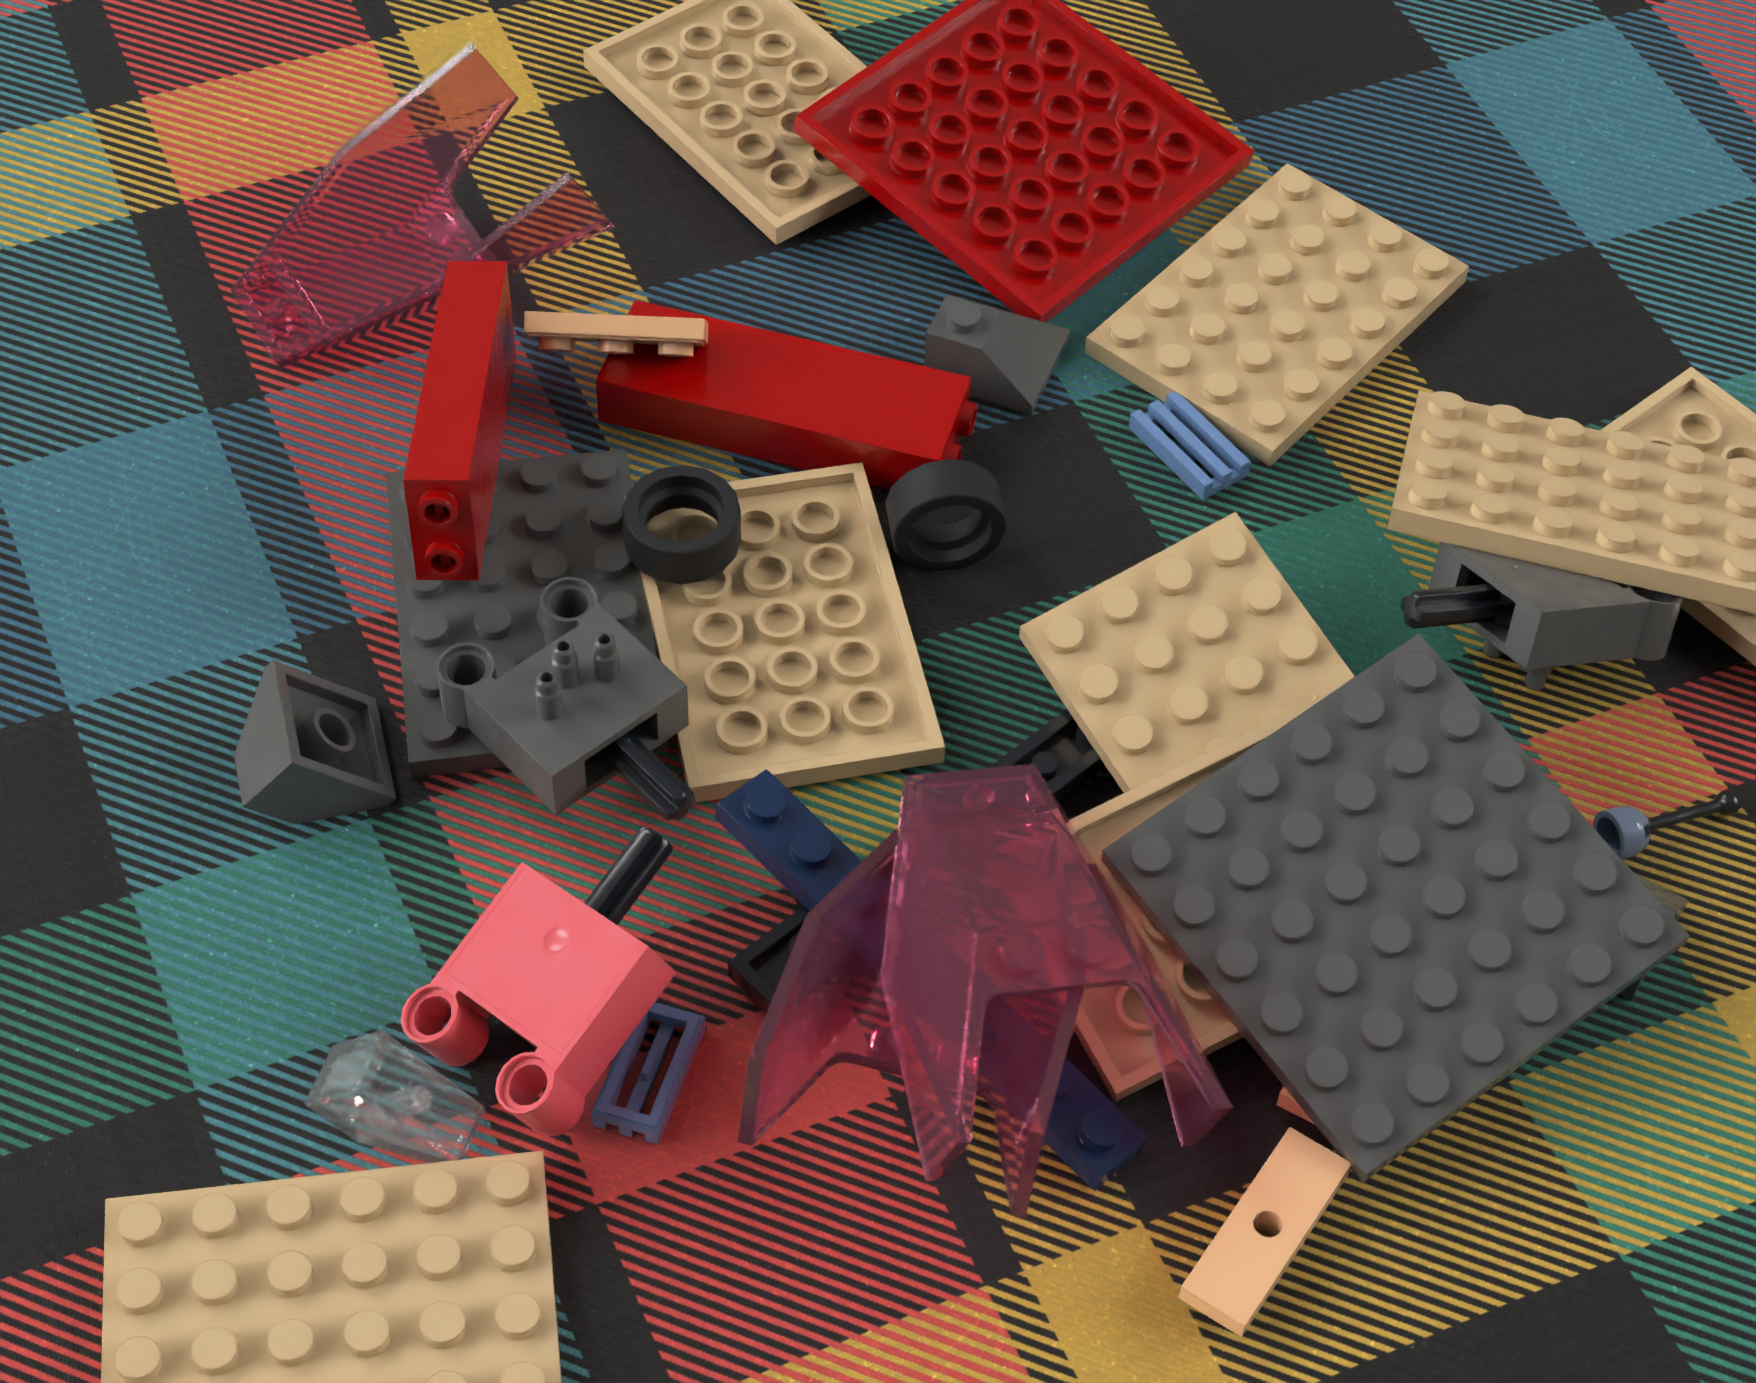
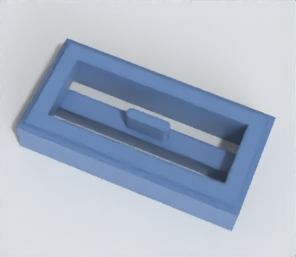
[1129,391,1251,500]
[591,1002,706,1145]

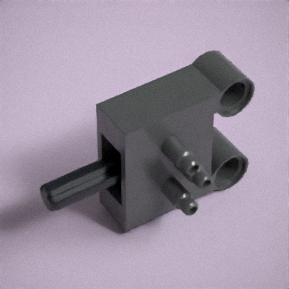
[1400,542,1683,690]
[436,577,696,821]

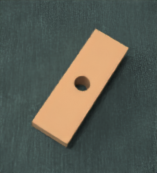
[524,311,708,357]
[1178,1127,1351,1337]

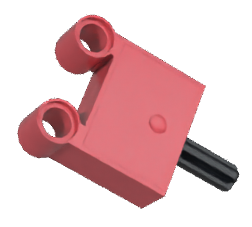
[401,827,677,1137]

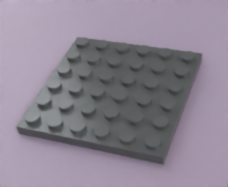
[1101,633,1690,1183]

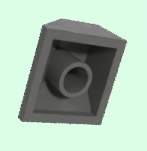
[924,295,1071,415]
[234,660,396,825]

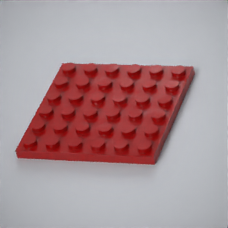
[793,0,1254,323]

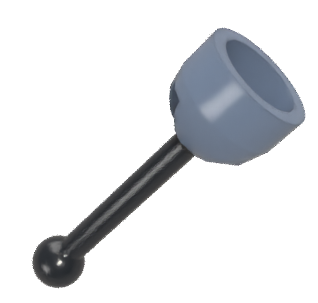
[1593,790,1741,860]

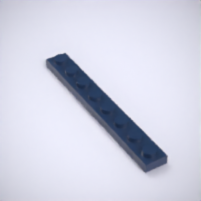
[715,769,1148,1191]

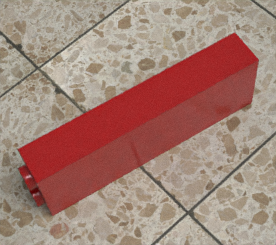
[403,261,516,581]
[595,300,978,490]

